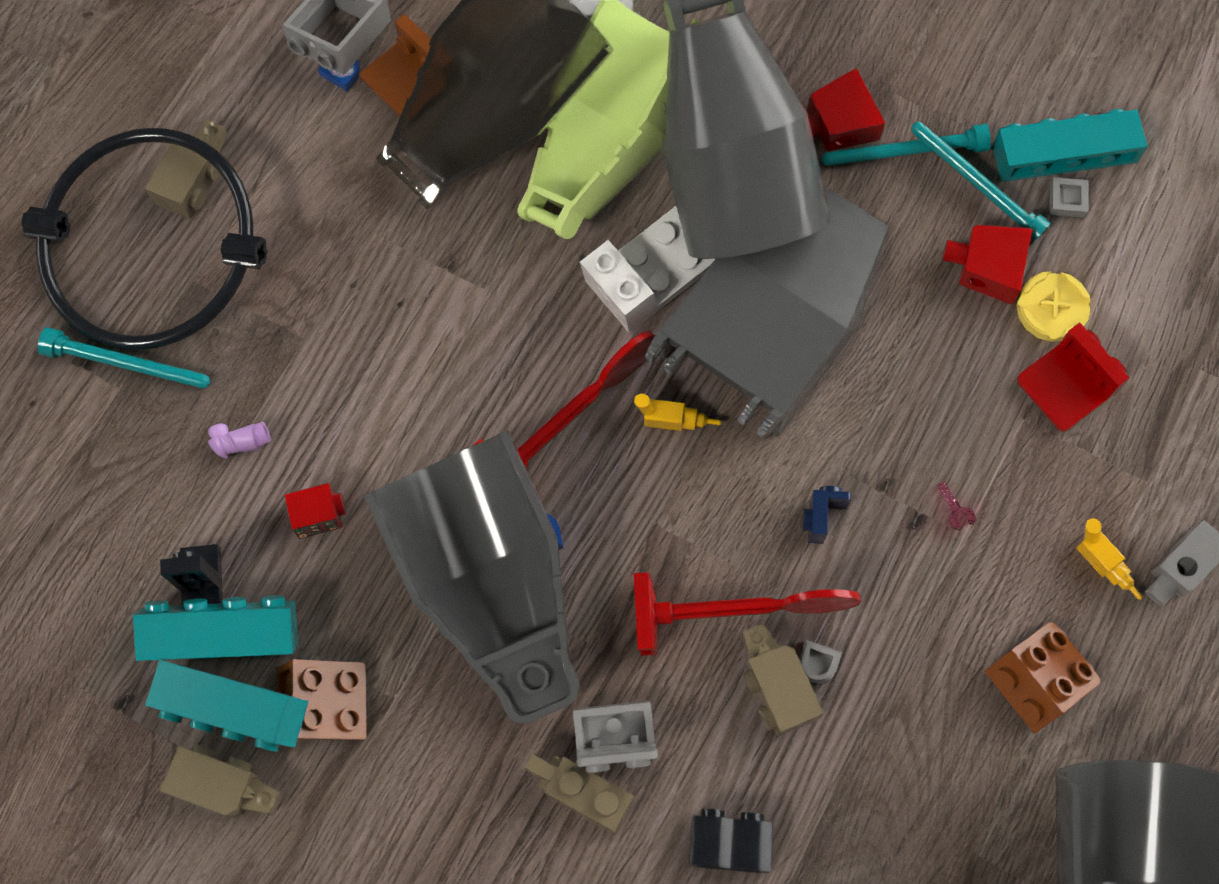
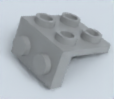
[573,700,658,772]

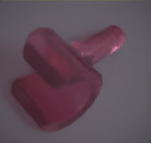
[937,481,976,531]

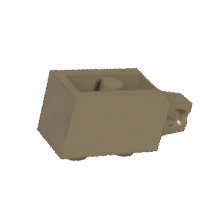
[144,120,227,220]
[742,623,824,737]
[160,743,281,819]
[525,754,634,835]

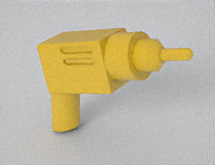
[634,393,722,431]
[1076,518,1143,600]

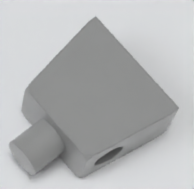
[1145,520,1219,607]

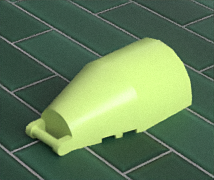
[518,0,700,239]

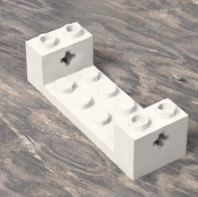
[580,206,715,334]

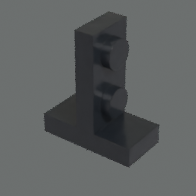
[160,544,223,605]

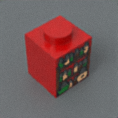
[284,483,346,539]

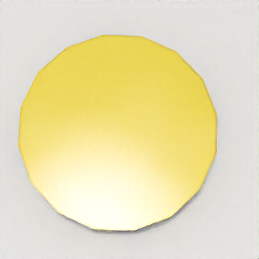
[1016,271,1091,342]

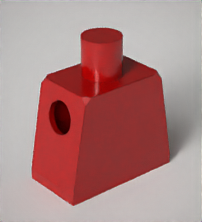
[807,68,886,151]
[942,225,1032,305]

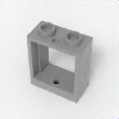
[282,0,391,75]

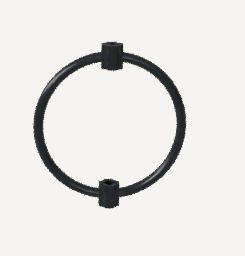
[21,128,268,350]

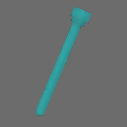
[911,122,1051,245]
[821,123,991,166]
[38,327,210,388]

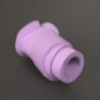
[208,421,271,459]

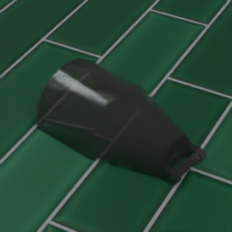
[376,0,614,209]

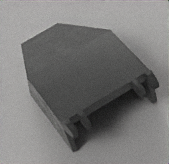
[645,189,889,438]

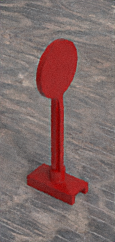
[471,330,655,467]
[633,572,861,656]

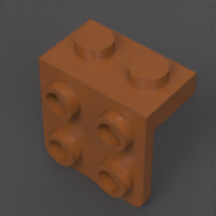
[984,622,1100,734]

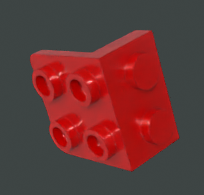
[1017,322,1130,432]

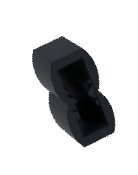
[688,809,773,874]

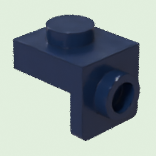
[802,486,851,544]

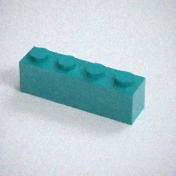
[992,109,1148,182]
[133,595,298,661]
[145,660,309,752]

